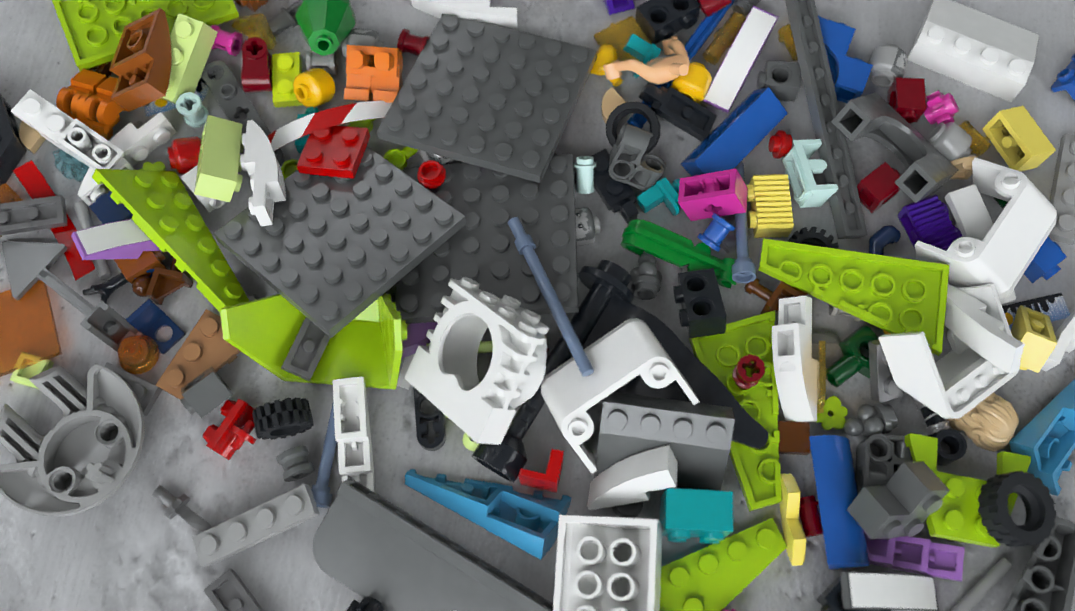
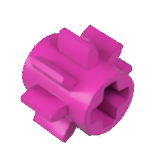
[924,90,959,125]

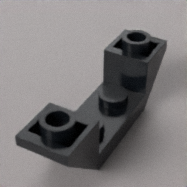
[0,94,26,185]

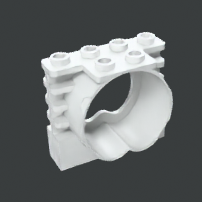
[405,277,549,445]

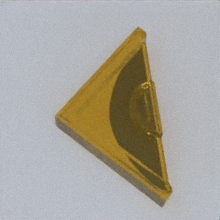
[231,13,277,50]

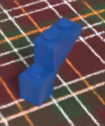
[818,15,873,104]

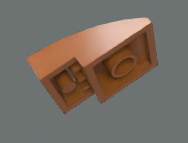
[109,8,172,112]

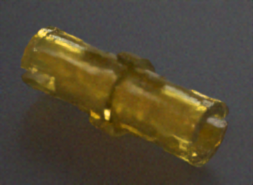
[702,12,746,65]

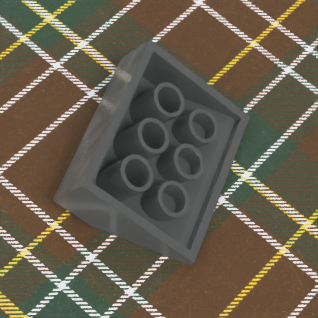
[594,392,735,492]

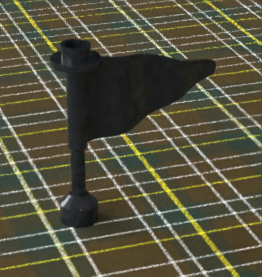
[472,260,768,483]

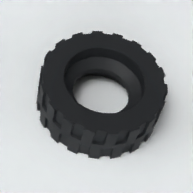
[978,471,1056,547]

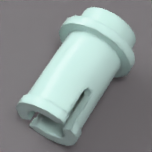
[574,156,596,194]

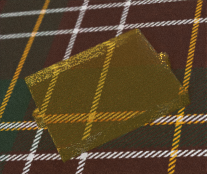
[593,16,652,61]
[817,341,826,413]

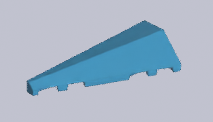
[1009,379,1075,496]
[405,469,572,560]

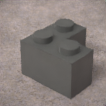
[847,462,949,539]

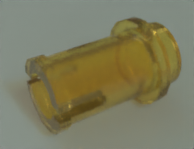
[778,24,798,61]
[959,120,991,157]

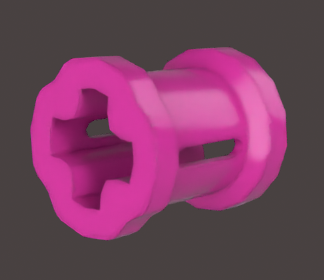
[211,25,243,56]

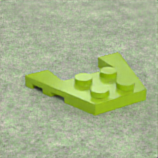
[904,433,1031,548]

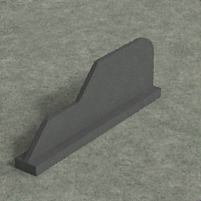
[313,478,553,611]

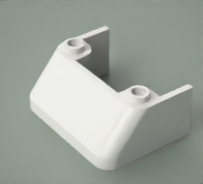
[915,157,1057,300]
[878,284,1020,419]
[541,318,699,473]

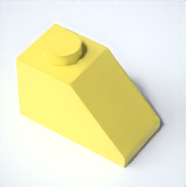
[1011,305,1057,373]

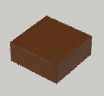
[778,421,810,455]

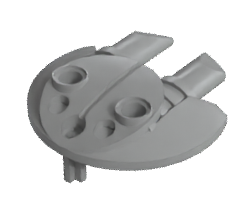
[0,364,145,516]

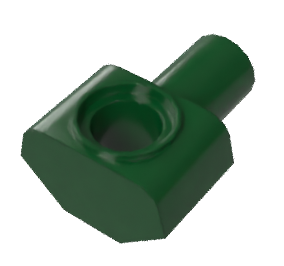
[824,325,879,387]

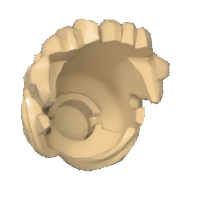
[946,392,1019,452]

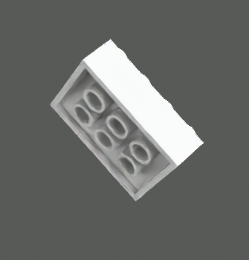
[908,0,1039,102]
[553,515,662,611]

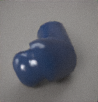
[869,225,901,255]

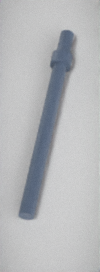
[508,217,594,377]

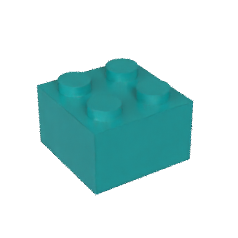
[660,488,733,544]

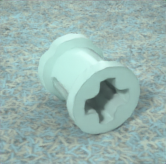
[176,92,209,128]

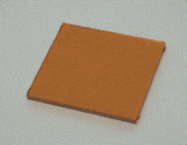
[0,280,62,377]

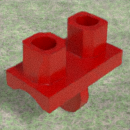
[202,398,257,460]

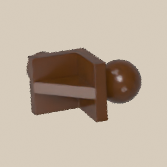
[132,255,193,305]
[744,278,808,314]

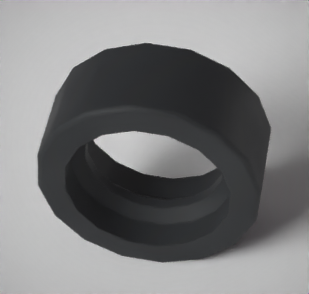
[606,102,661,153]

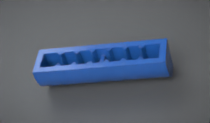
[681,87,788,176]
[809,435,870,570]

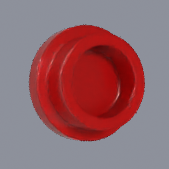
[769,130,792,159]
[417,160,447,189]

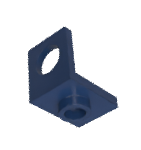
[126,299,186,354]

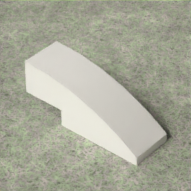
[587,445,678,510]

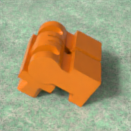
[344,45,403,103]
[56,69,129,140]

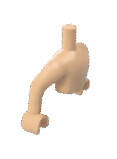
[603,35,690,85]

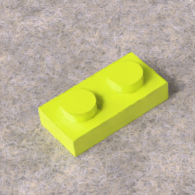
[272,52,302,108]

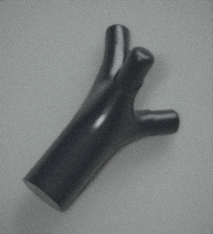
[83,273,129,304]

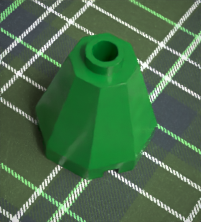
[295,0,356,56]

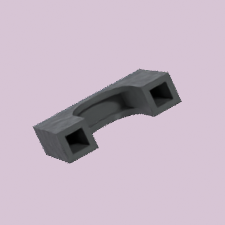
[831,92,958,203]

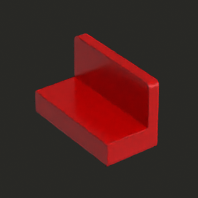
[519,449,564,493]

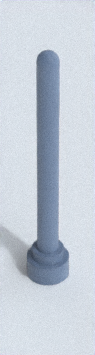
[731,161,756,283]
[311,402,337,508]

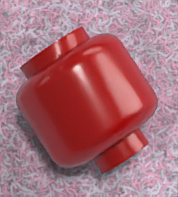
[167,136,201,175]

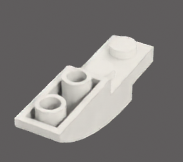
[11,89,125,170]
[78,112,177,206]
[240,120,286,226]
[772,295,818,422]

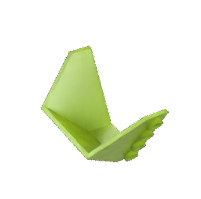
[220,292,407,390]

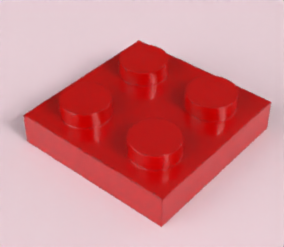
[296,125,370,179]

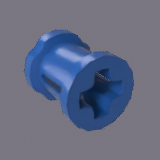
[697,213,736,252]

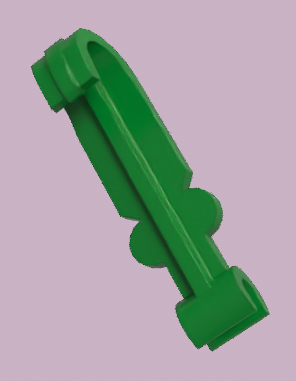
[621,219,737,288]

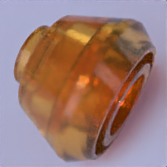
[118,335,160,375]

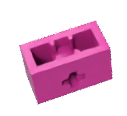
[678,168,748,221]

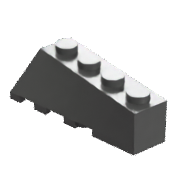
[1003,516,1075,611]

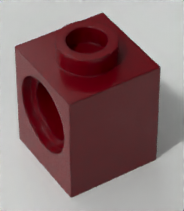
[887,78,927,124]
[857,162,901,214]

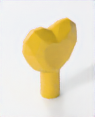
[590,44,623,87]

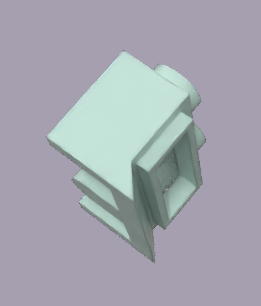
[783,139,838,208]

